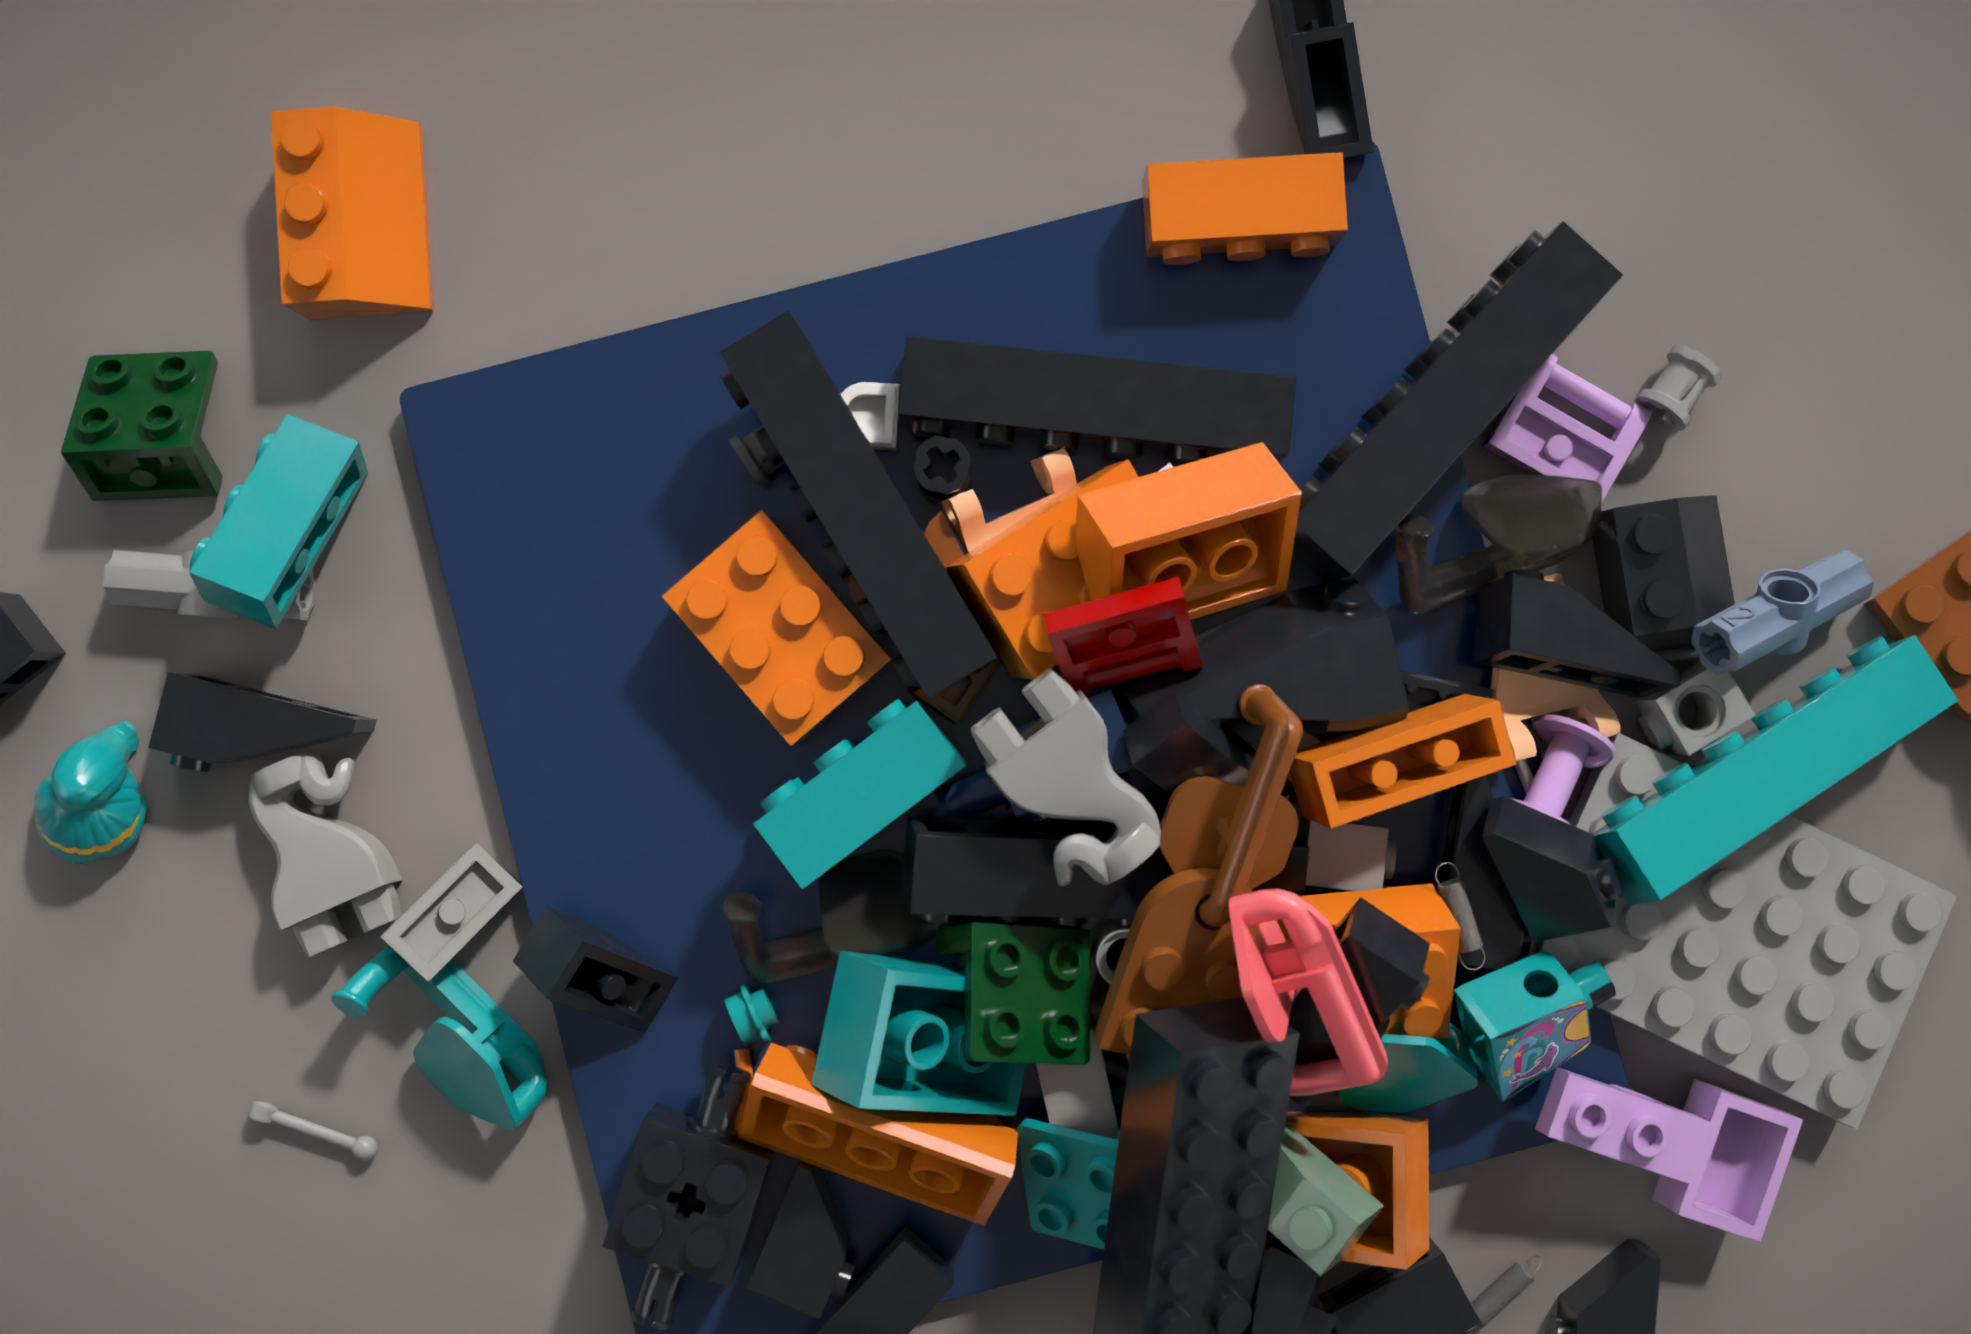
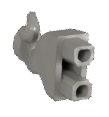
[971,668,1161,887]
[249,750,403,958]

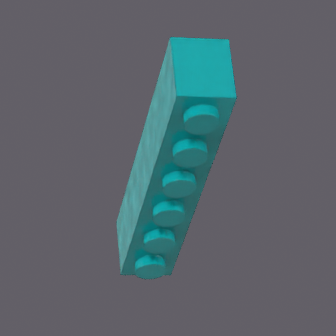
[1592,635,1959,906]

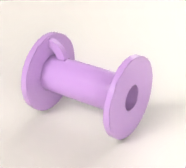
[1512,714,1616,825]

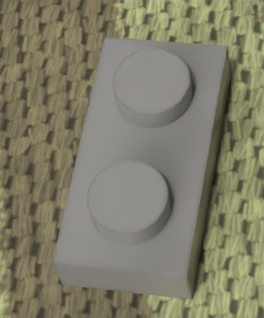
[380,843,522,982]

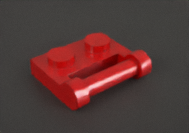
[1043,577,1203,699]

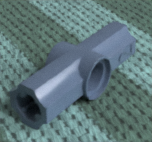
[1691,550,1874,676]

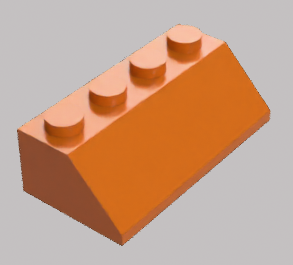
[738,1043,1018,1226]

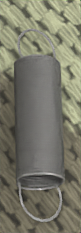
[1435,862,1486,971]
[1468,1256,1542,1331]

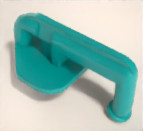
[331,946,548,1131]
[1289,1024,1478,1113]

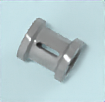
[1635,345,1722,431]

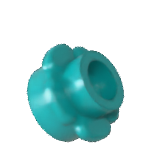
[724,984,779,1047]

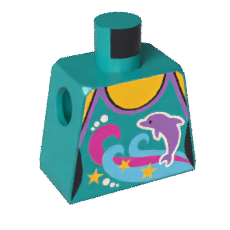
[1454,951,1616,1102]

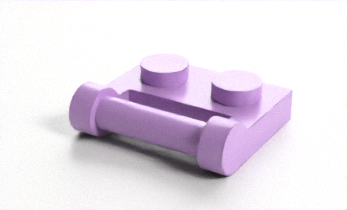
[1483,354,1652,509]

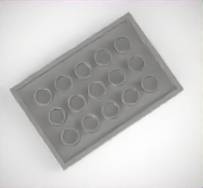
[1520,732,1957,1130]

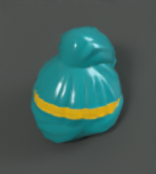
[34,721,148,865]

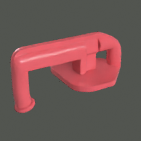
[1229,889,1388,1096]

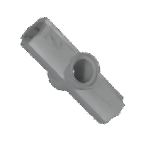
[103,550,317,621]

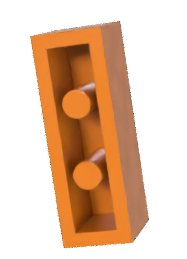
[1142,152,1348,265]
[1289,694,1517,828]

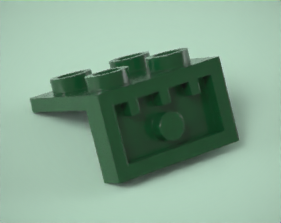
[60,351,223,501]
[936,922,1090,1065]

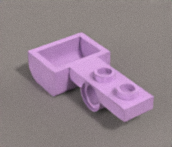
[1535,1067,1803,1242]

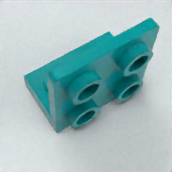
[1017,1118,1120,1250]

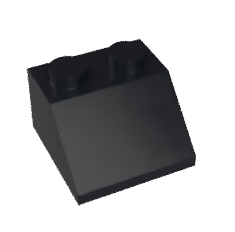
[1588,495,1735,637]

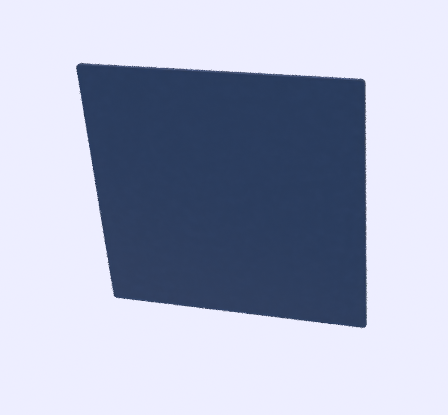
[400,142,1630,1334]

